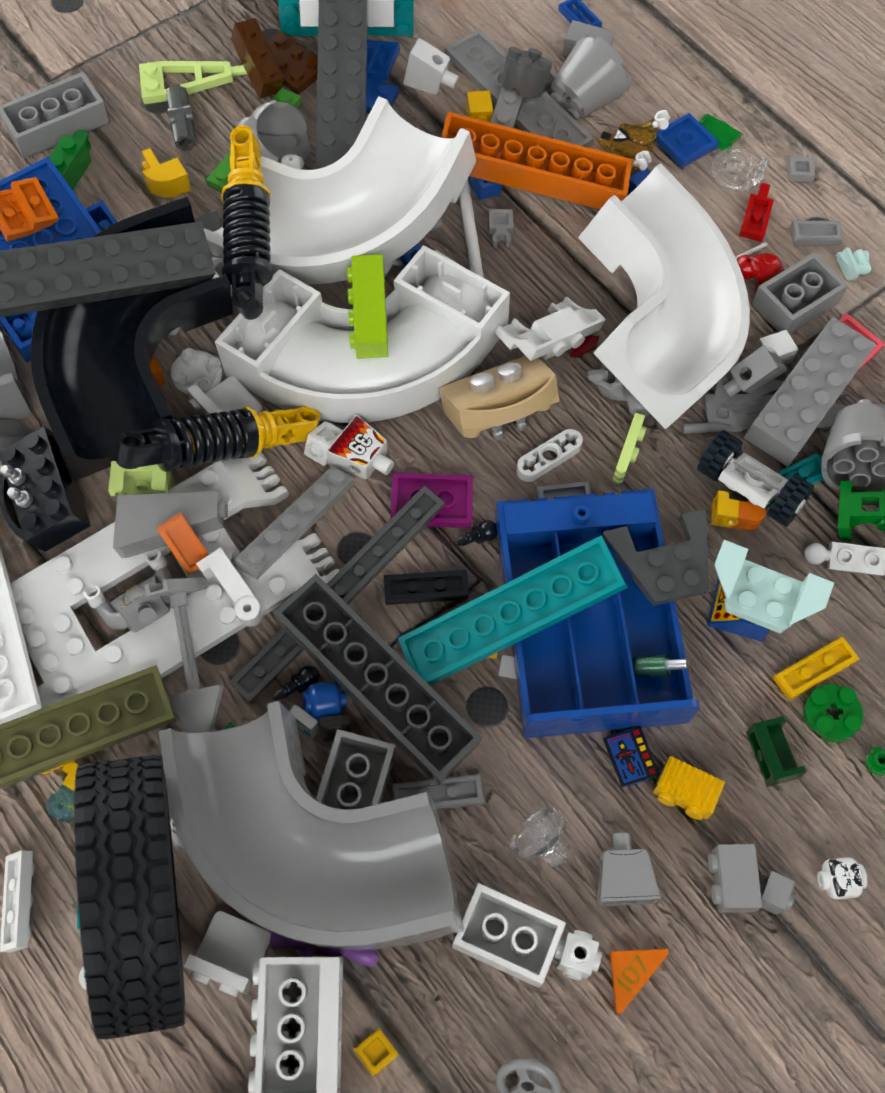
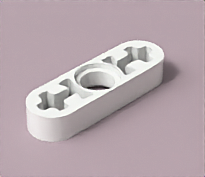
[516,429,583,482]

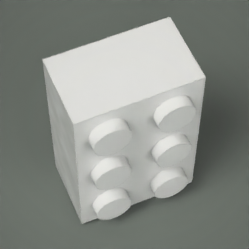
[452,883,566,988]

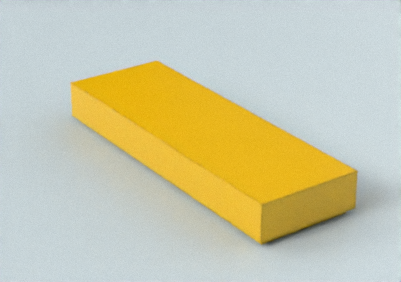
[773,636,860,701]

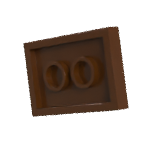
[267,30,318,95]

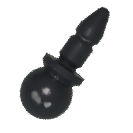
[454,520,497,546]
[272,665,320,700]

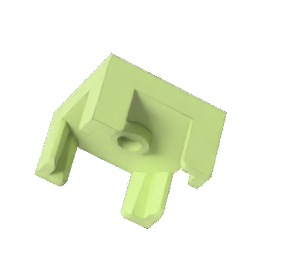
[108,461,176,496]

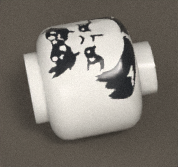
[817,857,867,900]

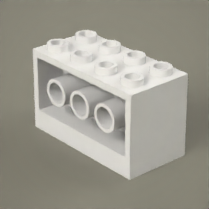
[248,956,343,1093]

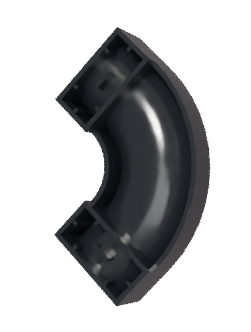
[31,196,233,481]

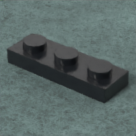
[384,570,469,605]

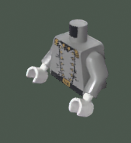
[84,549,173,633]

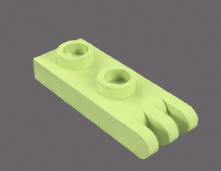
[612,413,647,485]

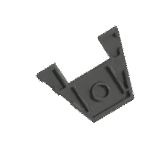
[602,509,709,606]

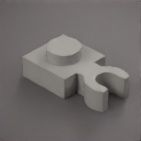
[488,209,514,248]

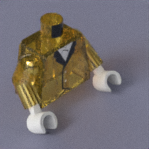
[599,110,670,174]

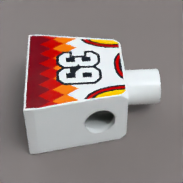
[327,415,394,479]

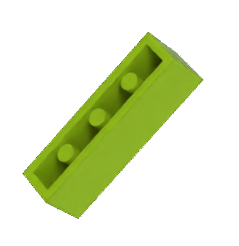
[347,254,388,359]

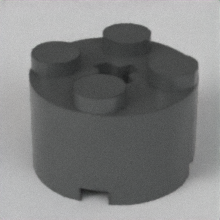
[500,47,552,98]

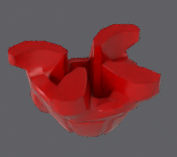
[737,253,784,294]

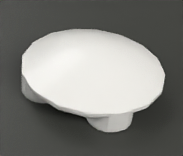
[170,348,223,394]

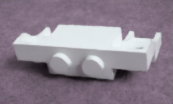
[494,297,606,361]

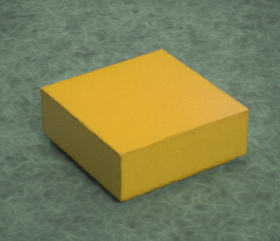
[353,1028,399,1077]

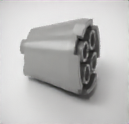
[550,34,631,120]
[821,399,885,492]

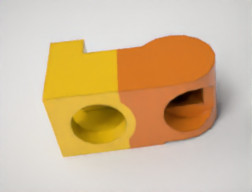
[711,490,767,530]

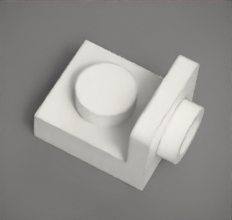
[304,421,343,466]

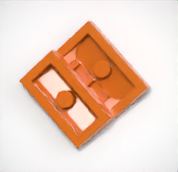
[0,177,59,242]

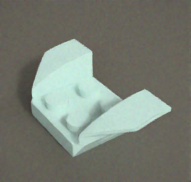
[714,540,834,634]

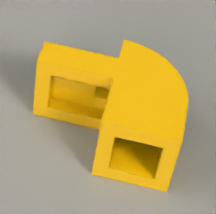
[141,148,191,197]

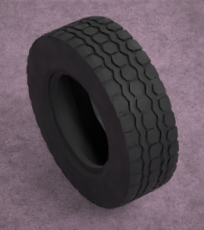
[74,755,185,1039]

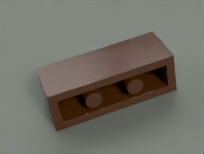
[231,18,284,99]

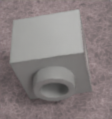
[760,871,796,915]

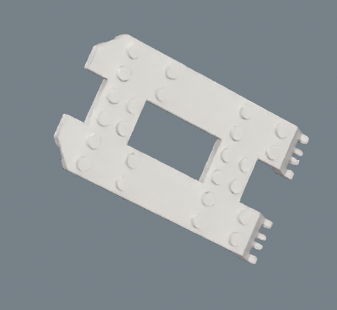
[10,452,340,708]

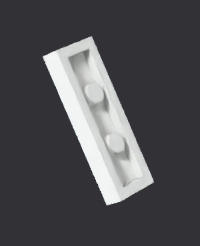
[0,850,35,952]

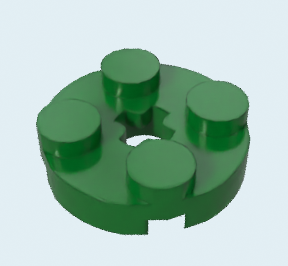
[803,684,864,743]

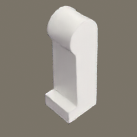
[196,547,264,626]

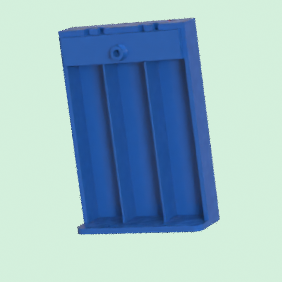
[495,489,700,738]

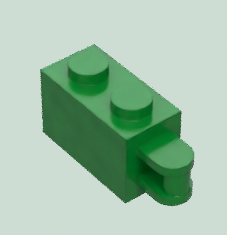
[49,130,92,191]

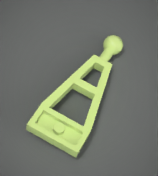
[139,61,247,104]

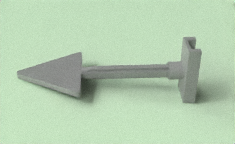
[144,577,223,733]

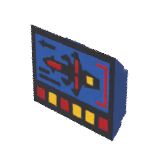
[603,726,660,787]

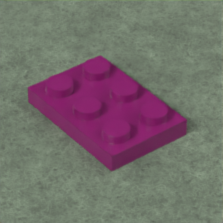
[390,473,473,528]

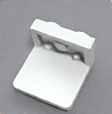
[187,376,263,415]
[184,911,271,997]

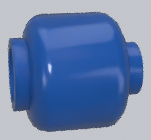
[303,682,347,721]

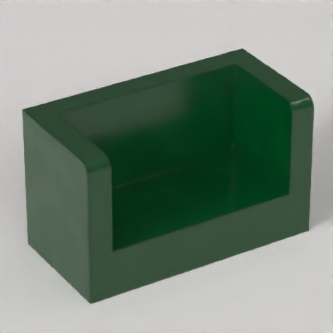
[746,716,807,787]

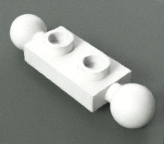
[805,542,885,576]

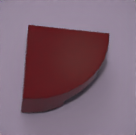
[570,335,600,358]

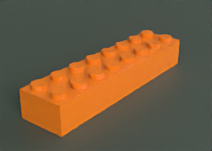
[441,111,632,209]

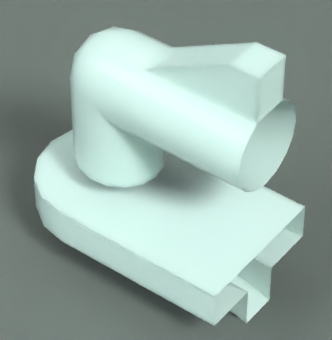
[835,247,871,280]

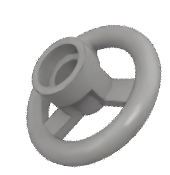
[496,1058,561,1093]

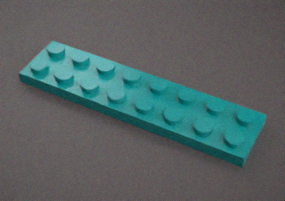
[398,535,628,686]

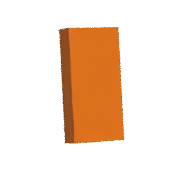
[156,512,209,575]

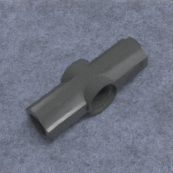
[166,84,196,151]

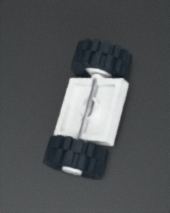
[697,430,814,527]

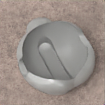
[237,100,311,163]

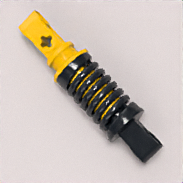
[222,125,273,320]
[115,406,320,472]

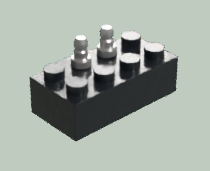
[0,426,91,552]

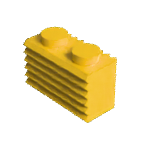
[652,756,725,820]

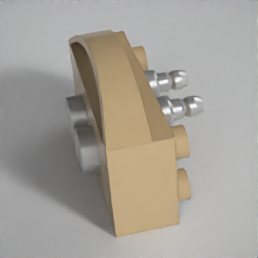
[439,356,559,440]

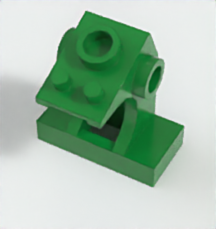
[838,481,885,541]

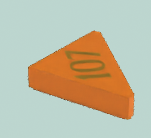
[609,949,669,1014]

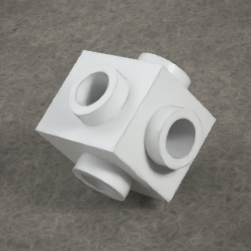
[554,930,602,981]

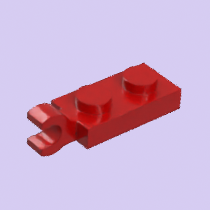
[739,182,774,242]

